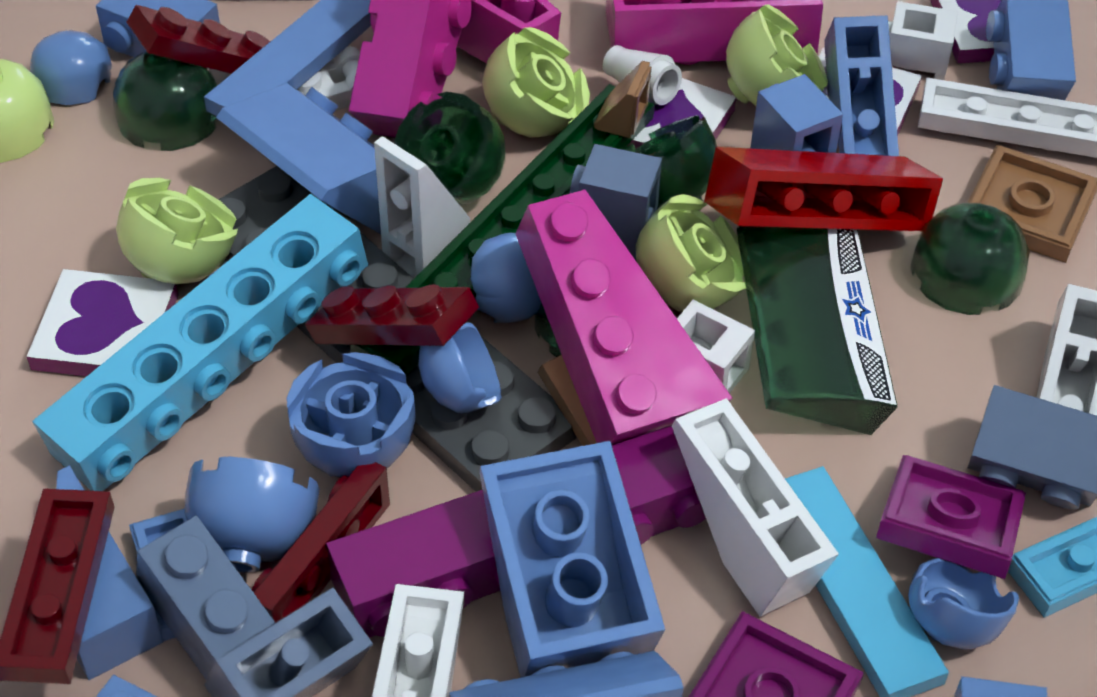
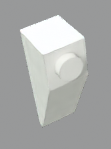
[374,136,470,278]
[1036,284,1097,415]
[672,398,839,617]
[372,584,464,697]

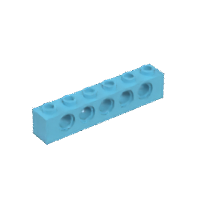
[32,194,368,491]

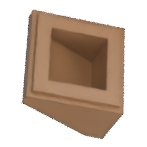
[594,61,652,138]

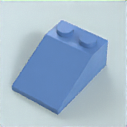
[479,441,666,678]

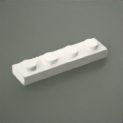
[918,78,1097,158]

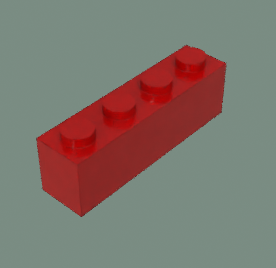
[704,147,943,232]

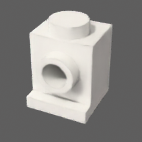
[888,1,958,80]
[677,300,755,393]

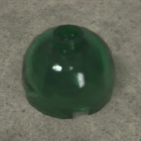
[113,51,217,151]
[394,91,506,206]
[623,115,718,209]
[910,202,1030,315]

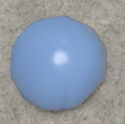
[30,30,112,106]
[470,232,543,323]
[418,323,502,413]
[908,558,1019,650]

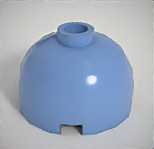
[286,352,416,478]
[185,457,320,572]

